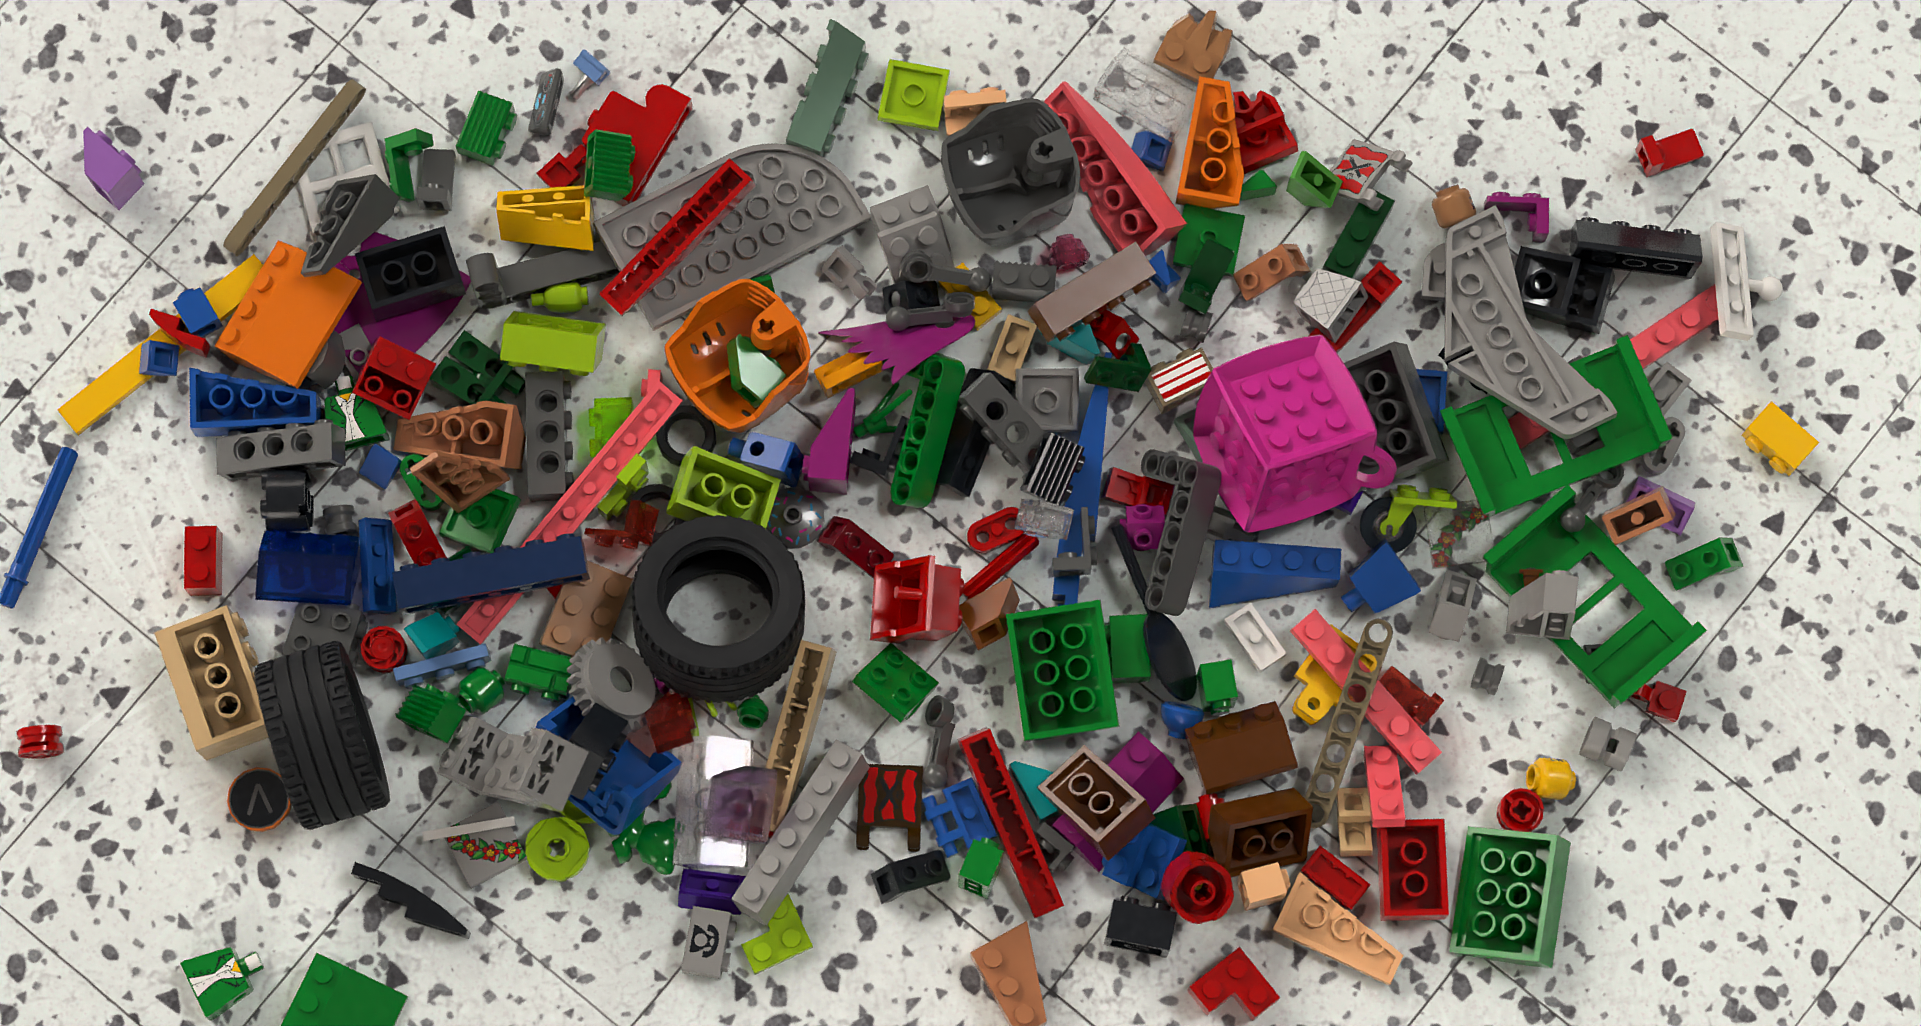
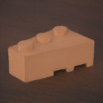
[970,921,1047,1026]

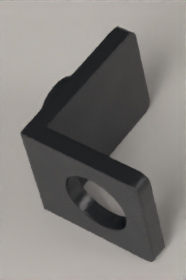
[882,280,940,314]

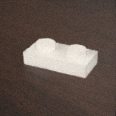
[1224,602,1287,673]

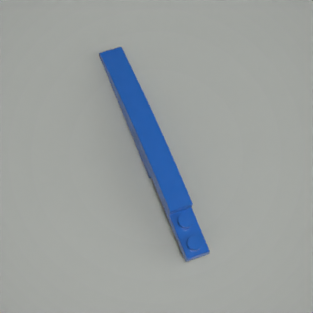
[1052,352,1112,606]

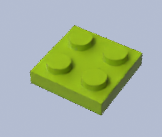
[878,59,950,131]

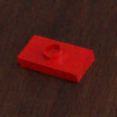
[1300,845,1371,911]

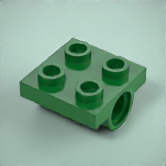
[852,643,939,723]

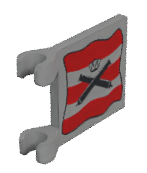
[1330,139,1413,211]

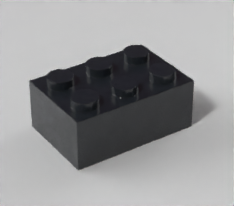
[354,226,466,322]

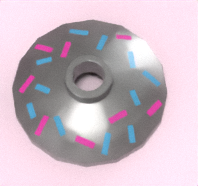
[766,487,825,549]

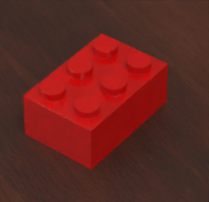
[1377,819,1449,921]

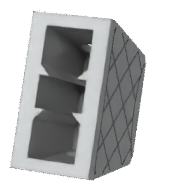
[1288,269,1368,343]

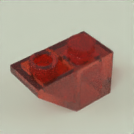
[645,689,697,754]

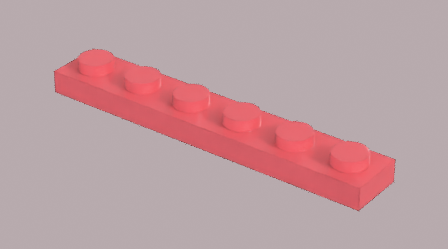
[1290,609,1442,775]

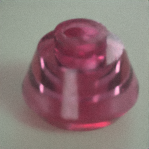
[1048,234,1090,271]

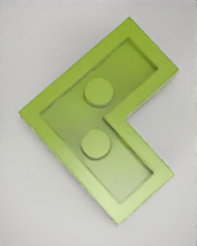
[597,453,649,520]
[741,893,813,975]

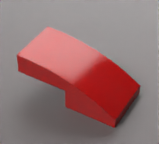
[149,309,211,358]
[1101,467,1174,515]

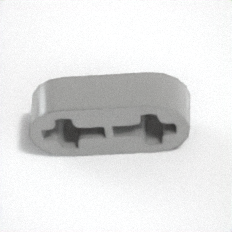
[1641,417,1685,475]

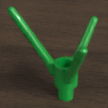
[854,382,913,438]

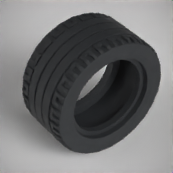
[632,515,805,703]
[255,640,390,830]

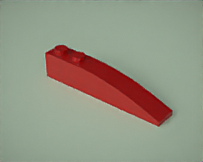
[599,158,756,316]
[957,727,1064,918]

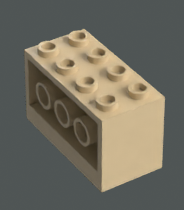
[154,605,268,761]

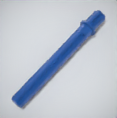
[0,447,78,609]

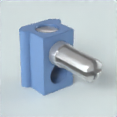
[569,49,610,100]

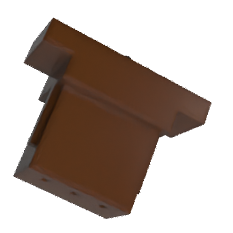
[1519,568,1543,587]

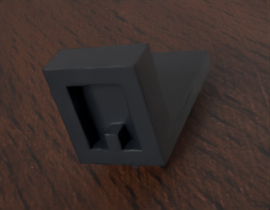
[849,416,909,478]
[871,850,951,904]

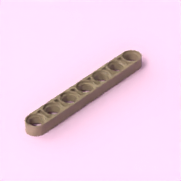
[223,79,366,256]
[1305,618,1393,828]

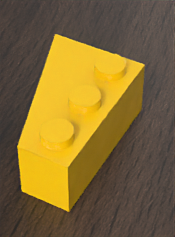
[496,185,594,251]

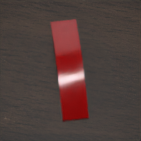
[1309,261,1403,353]

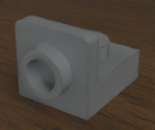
[1036,822,1075,874]

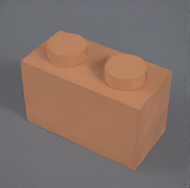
[1602,486,1676,545]

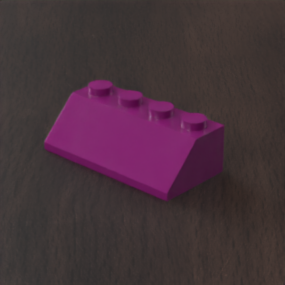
[1052,731,1184,873]

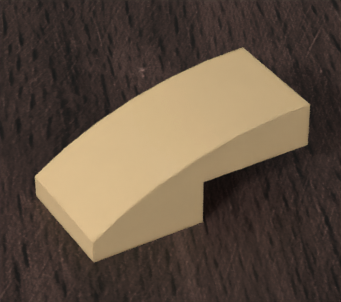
[1336,787,1373,857]

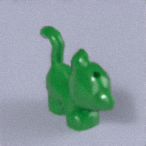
[608,782,684,875]

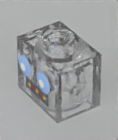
[1014,498,1074,540]

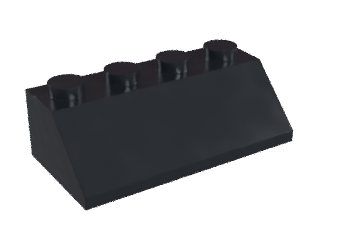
[1569,217,1703,279]

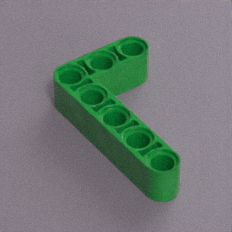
[882,352,965,508]

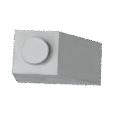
[1429,569,1477,642]

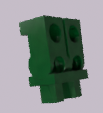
[430,330,525,406]

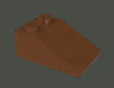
[1037,745,1155,861]

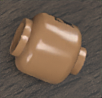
[1431,184,1476,228]

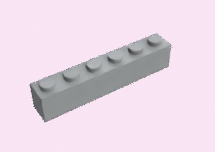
[732,740,870,926]

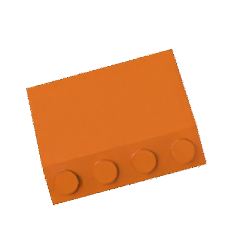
[214,240,362,389]

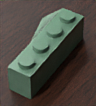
[786,19,869,157]

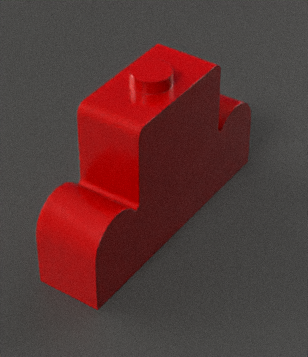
[582,84,693,207]

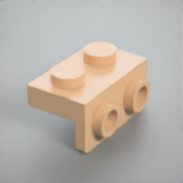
[944,87,1007,136]

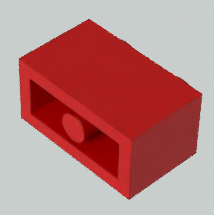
[184,526,223,596]

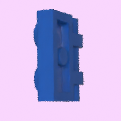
[922,777,997,858]

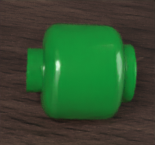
[457,667,505,715]

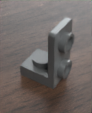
[416,149,456,211]
[1052,507,1097,577]

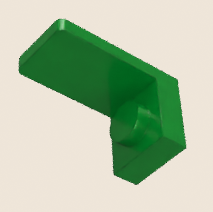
[384,128,434,202]
[1665,537,1744,590]

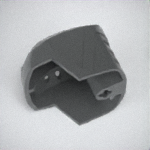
[941,98,1080,246]

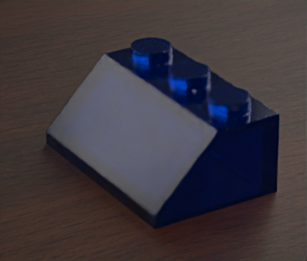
[255,530,361,606]

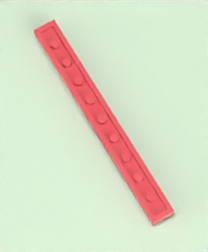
[1508,284,1718,450]
[456,380,683,645]

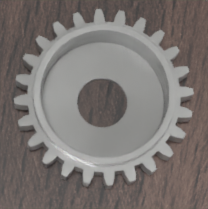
[566,638,660,735]

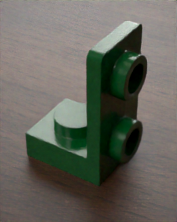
[1178,239,1234,314]
[1084,342,1152,392]

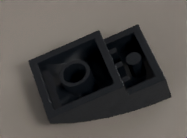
[1514,246,1615,334]

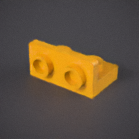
[814,351,883,399]

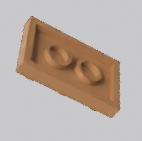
[539,560,633,657]

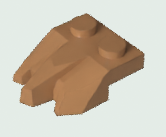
[1153,10,1233,83]

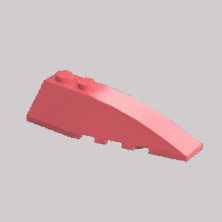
[1044,81,1187,256]

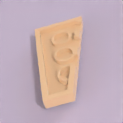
[1272,871,1403,985]

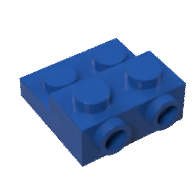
[1102,823,1187,900]

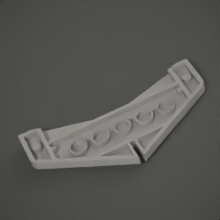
[1444,205,1617,439]

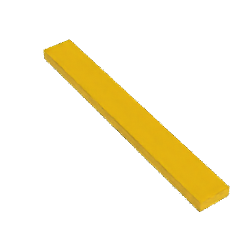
[58,254,263,436]

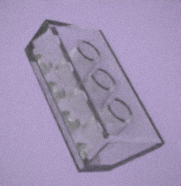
[673,736,754,869]

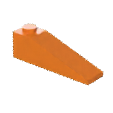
[1175,76,1244,209]

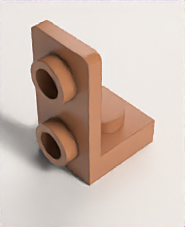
[1233,244,1311,300]

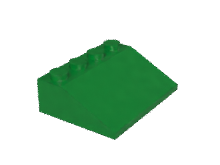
[1006,600,1120,742]
[1449,826,1571,968]
[281,953,408,1026]

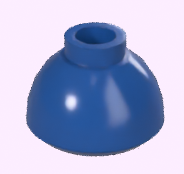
[1161,701,1205,739]

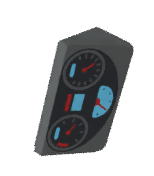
[528,68,564,136]

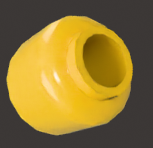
[1526,757,1576,800]

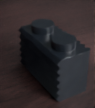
[1020,432,1085,506]

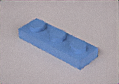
[393,643,492,688]

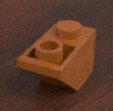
[959,577,1020,651]

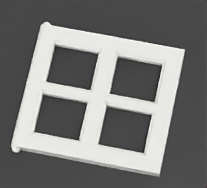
[288,121,400,237]

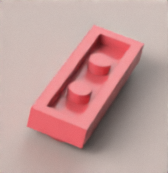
[1363,745,1405,828]

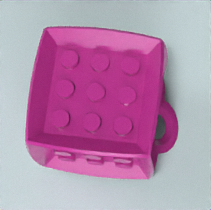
[1193,335,1397,533]

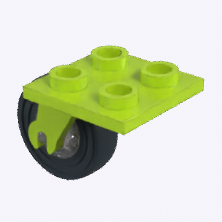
[1360,484,1457,553]

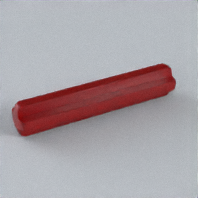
[963,531,1039,599]

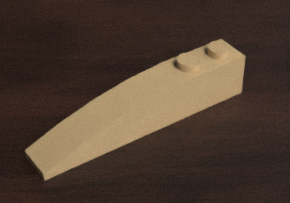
[750,640,837,832]

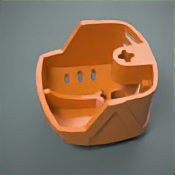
[665,279,811,433]

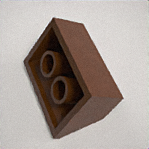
[1185,701,1298,795]
[1208,788,1313,877]

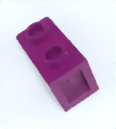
[1484,192,1549,242]

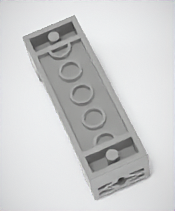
[437,715,589,812]

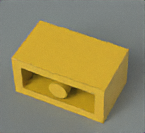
[1741,401,1819,476]

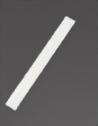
[422,816,515,841]

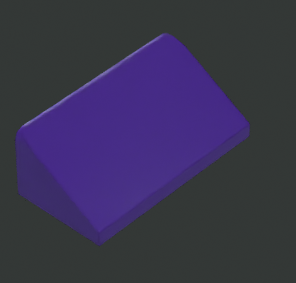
[678,868,746,915]

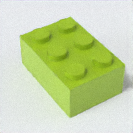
[500,311,606,376]
[666,446,781,529]

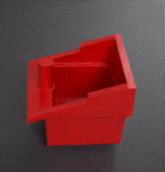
[870,555,964,644]

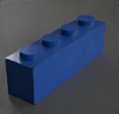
[189,367,322,437]
[1209,539,1342,609]

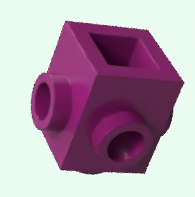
[1120,504,1165,551]

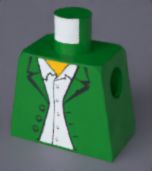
[324,376,390,451]
[180,947,264,1021]

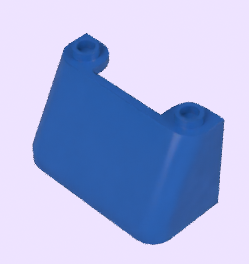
[535,697,682,835]

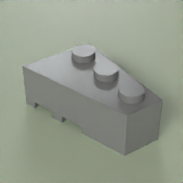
[1506,570,1579,640]

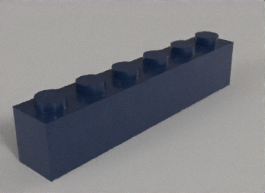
[392,534,590,615]

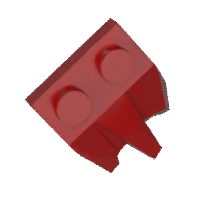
[1233,90,1298,174]

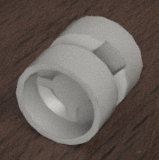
[1579,717,1637,772]

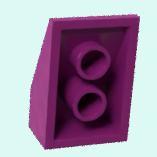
[802,388,856,494]

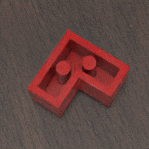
[1187,947,1280,1021]

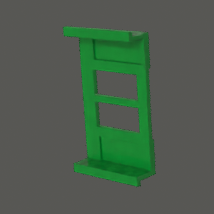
[1440,335,1673,518]
[1483,484,1707,709]

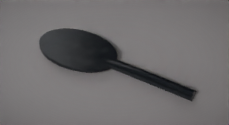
[1111,524,1197,702]

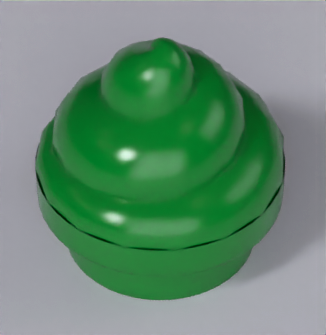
[737,694,769,729]

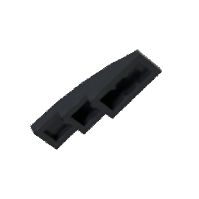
[351,862,471,939]

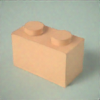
[1236,862,1291,911]

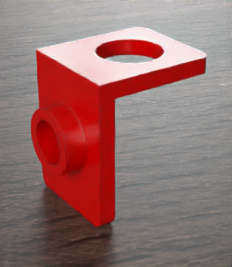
[1090,309,1139,360]

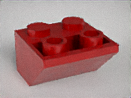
[352,336,436,420]

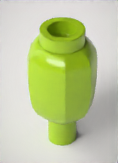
[531,282,589,313]

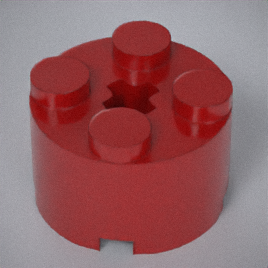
[1161,851,1234,924]

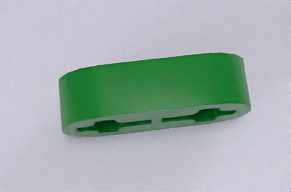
[400,454,444,511]

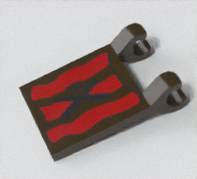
[856,764,923,852]

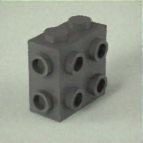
[282,592,368,669]

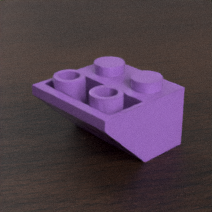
[83,126,144,210]

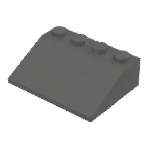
[1344,341,1449,493]

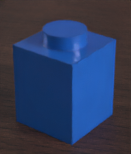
[172,287,223,338]

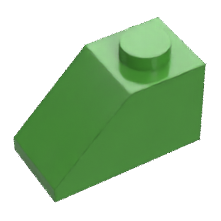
[1286,151,1343,208]

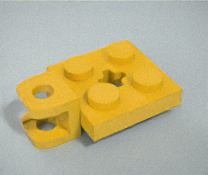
[1292,624,1377,725]

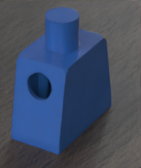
[728,432,804,487]
[1341,539,1421,613]

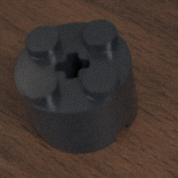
[260,469,314,533]

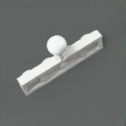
[1710,222,1783,341]

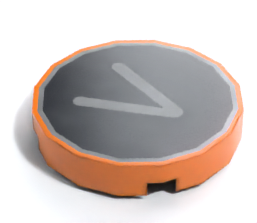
[227,767,291,832]

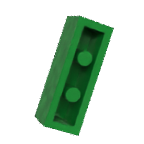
[958,837,1004,899]

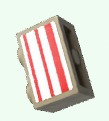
[1145,347,1213,414]

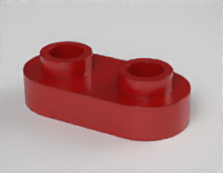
[967,507,1027,553]

